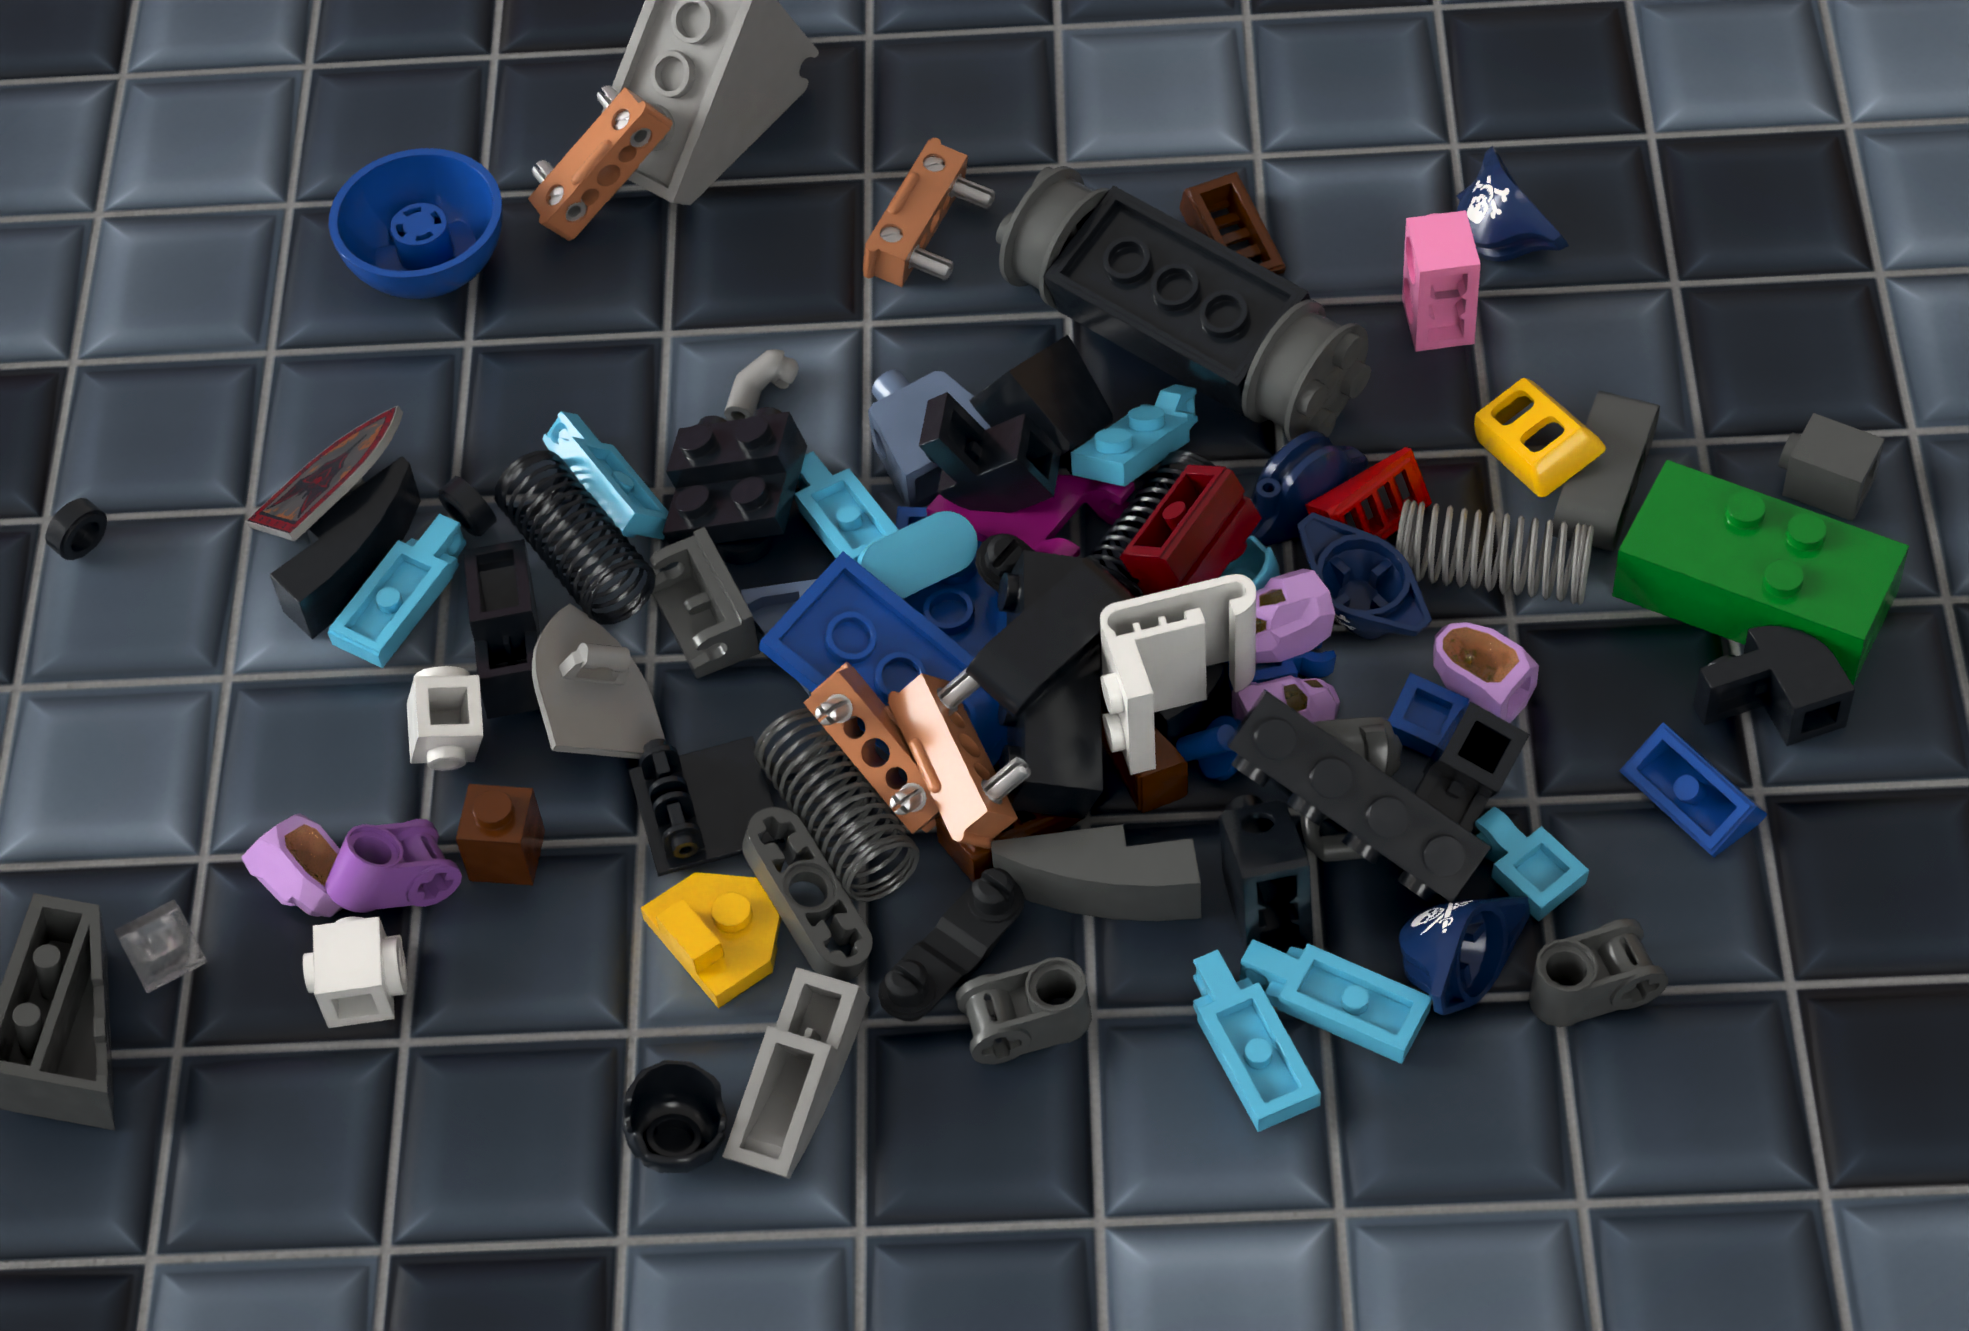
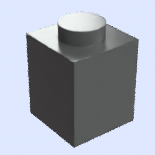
[1779,413,1885,522]

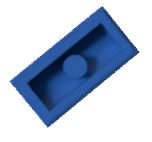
[1619,722,1768,857]

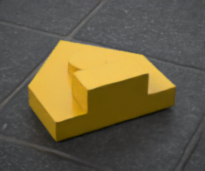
[641,872,782,1009]

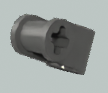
[1528,918,1668,1027]
[955,957,1092,1065]

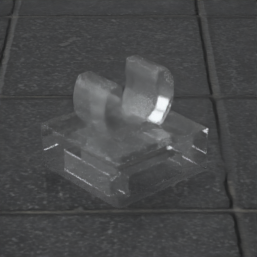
[114,900,207,994]

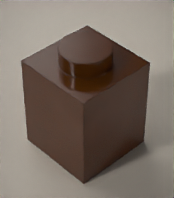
[456,784,545,886]

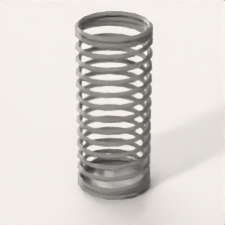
[1396,499,1594,606]

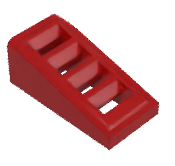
[1305,447,1432,540]

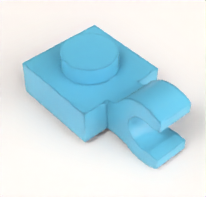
[1475,806,1589,922]

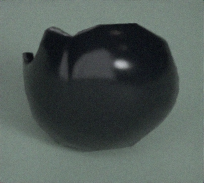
[622,1060,728,1173]

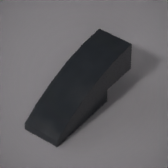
[269,456,421,639]
[463,539,540,719]

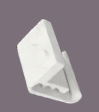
[1100,574,1256,775]

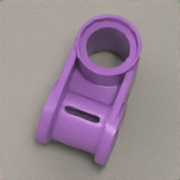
[325,819,462,913]

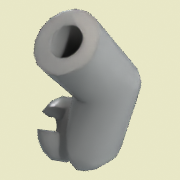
[724,349,799,421]

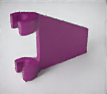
[926,475,1136,557]

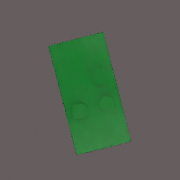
[1612,460,1909,685]

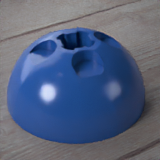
[329,148,503,299]

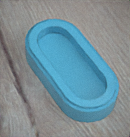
[857,511,978,599]

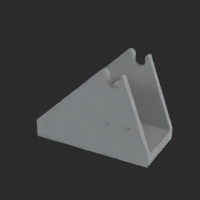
[601,0,819,205]

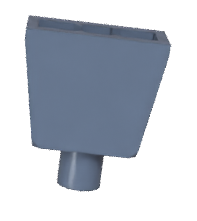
[868,370,991,507]

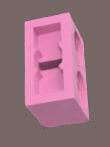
[1402,210,1481,352]

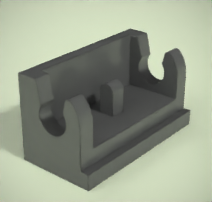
[649,527,760,679]

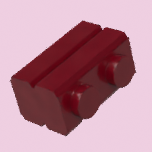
[1120,464,1262,595]

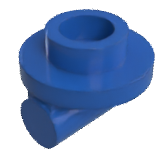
[1176,715,1241,781]

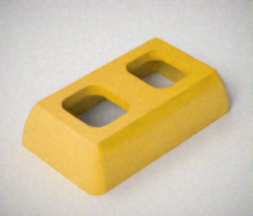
[1474,378,1606,497]

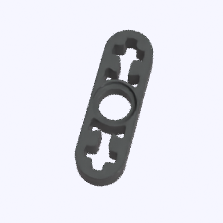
[742,807,873,982]

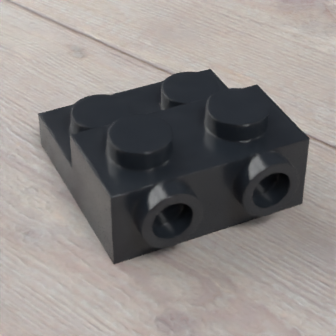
[663,407,807,545]

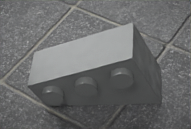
[0,893,115,1131]

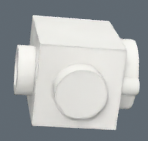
[407,666,483,771]
[303,916,407,1028]

